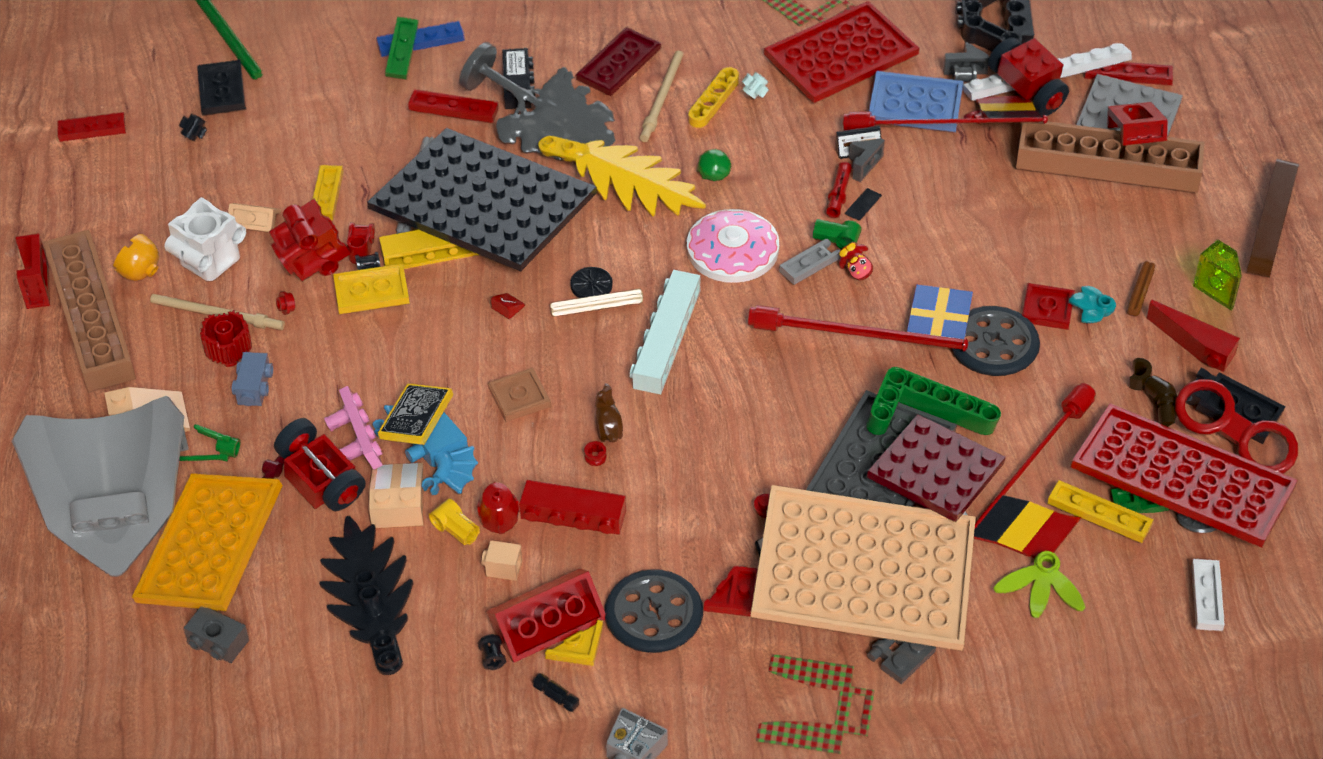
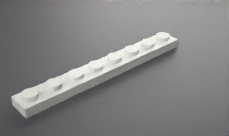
[963,43,1132,101]

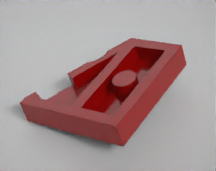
[704,566,758,617]

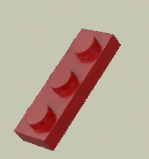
[57,112,126,142]

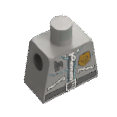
[606,708,668,759]

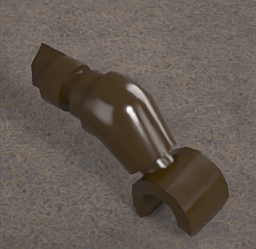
[1129,358,1177,427]

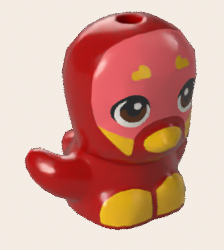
[839,242,873,280]

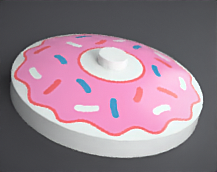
[687,209,779,283]

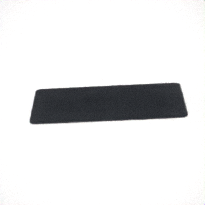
[845,188,882,221]

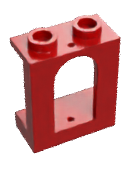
[1107,102,1168,146]
[16,233,50,309]

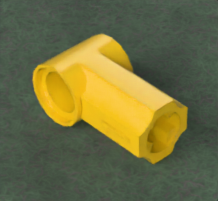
[429,499,480,545]

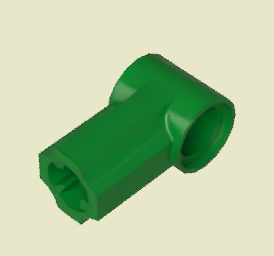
[813,219,862,250]

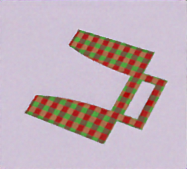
[763,0,855,26]
[756,654,875,754]

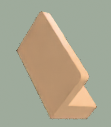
[228,203,281,232]

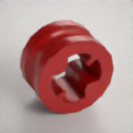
[584,441,607,466]

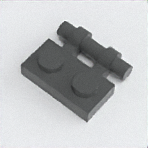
[867,638,936,685]

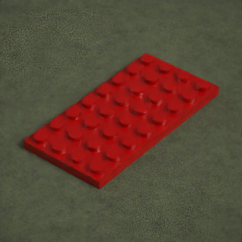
[1071,403,1298,548]

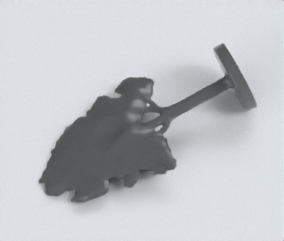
[459,42,616,160]

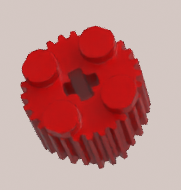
[200,310,252,367]

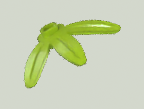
[994,551,1085,618]

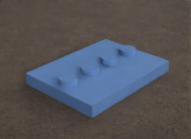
[869,71,963,132]

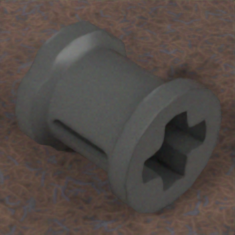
[952,64,977,82]

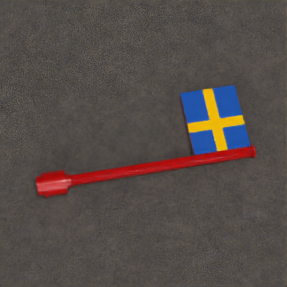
[748,284,973,352]

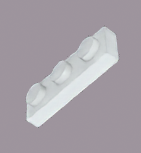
[1192,559,1225,631]

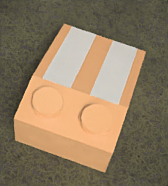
[369,463,423,528]

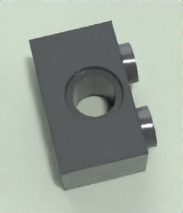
[184,606,249,663]

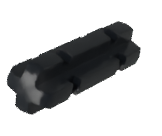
[533,673,580,712]

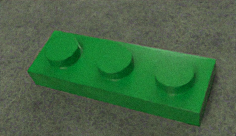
[385,16,419,80]

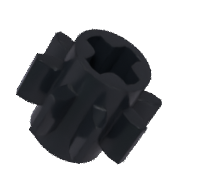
[179,113,207,141]

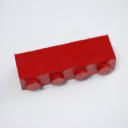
[519,480,626,535]

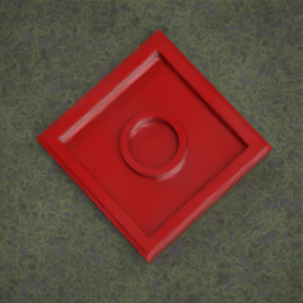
[1022,283,1075,330]

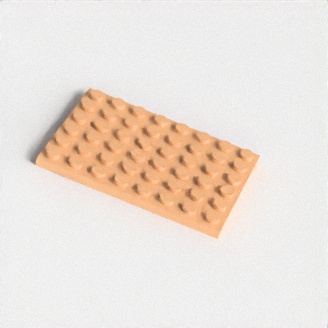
[751,485,975,651]

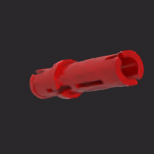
[826,162,852,218]

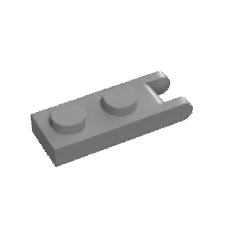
[779,239,840,285]

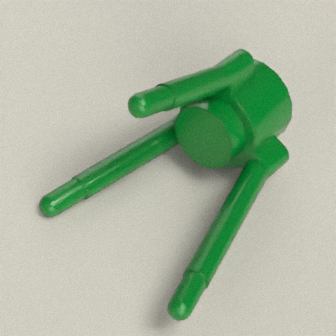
[179,424,241,462]

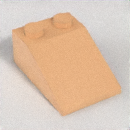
[105,387,190,432]

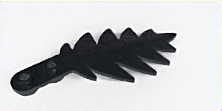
[319,516,414,675]

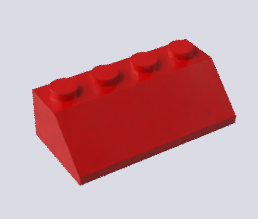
[486,569,606,663]

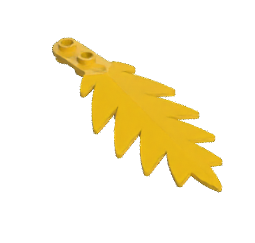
[538,136,706,216]

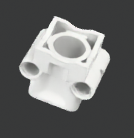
[165,197,246,281]

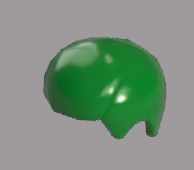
[696,149,732,181]

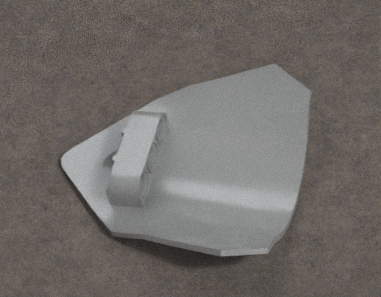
[12,396,184,577]

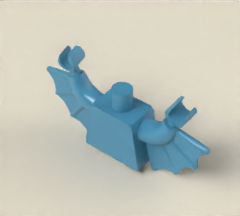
[373,405,478,495]

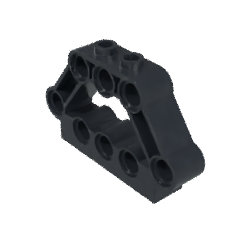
[956,0,1034,52]

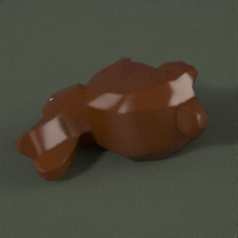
[595,384,623,442]

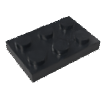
[197,60,246,115]

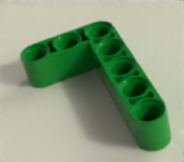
[866,367,1001,435]

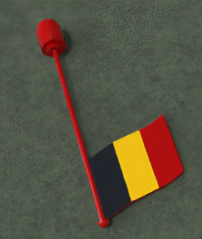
[843,96,1048,131]
[974,383,1096,558]

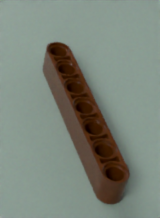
[1246,159,1299,278]

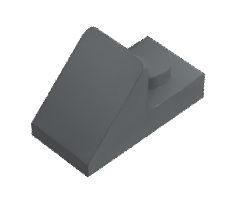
[943,42,989,75]
[849,138,885,182]

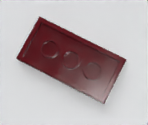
[576,27,661,97]

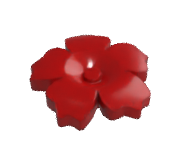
[964,110,985,124]

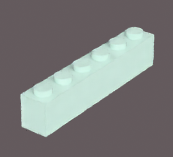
[630,270,700,395]

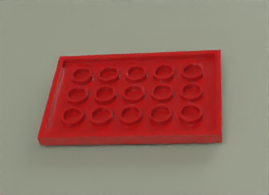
[764,1,919,103]

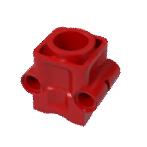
[269,198,351,282]

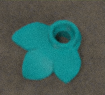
[1069,286,1116,323]

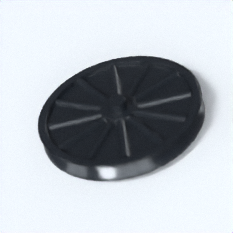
[570,267,613,298]

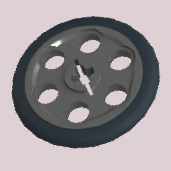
[951,306,1040,376]
[604,569,703,653]

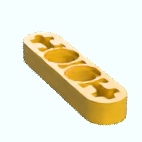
[688,67,739,128]

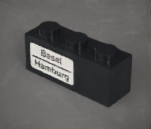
[502,48,535,110]

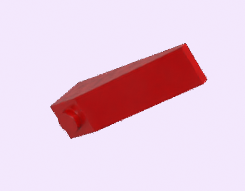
[1147,300,1240,372]

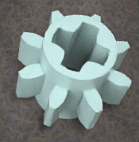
[742,72,769,99]

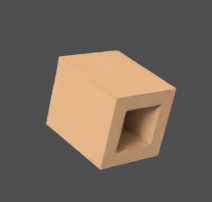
[482,541,522,581]

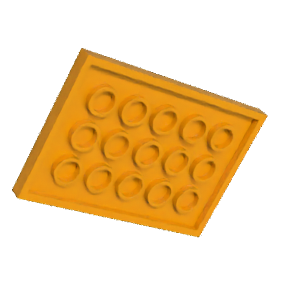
[132,473,283,611]

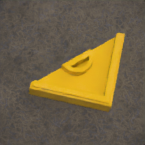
[545,620,603,666]

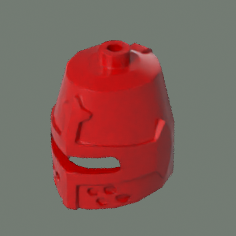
[477,482,520,534]

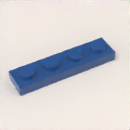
[376,21,465,57]

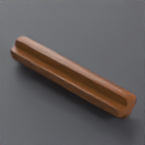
[1127,261,1155,317]

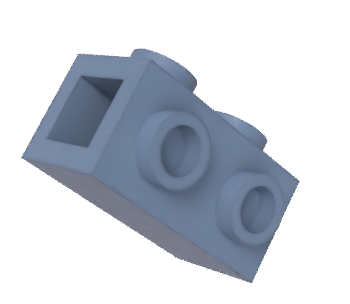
[232,352,273,406]

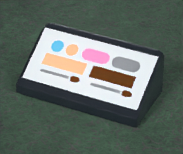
[835,126,881,159]

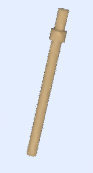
[640,51,683,142]
[150,294,285,330]

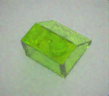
[1193,239,1242,310]

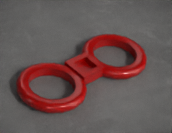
[1175,379,1298,474]

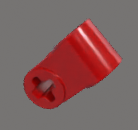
[347,222,375,264]

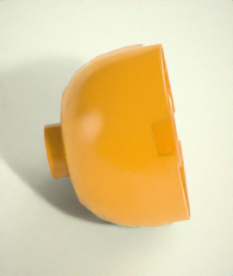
[113,234,159,281]

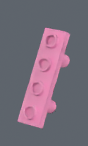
[324,386,383,470]

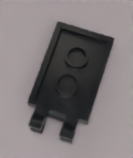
[1185,367,1286,444]

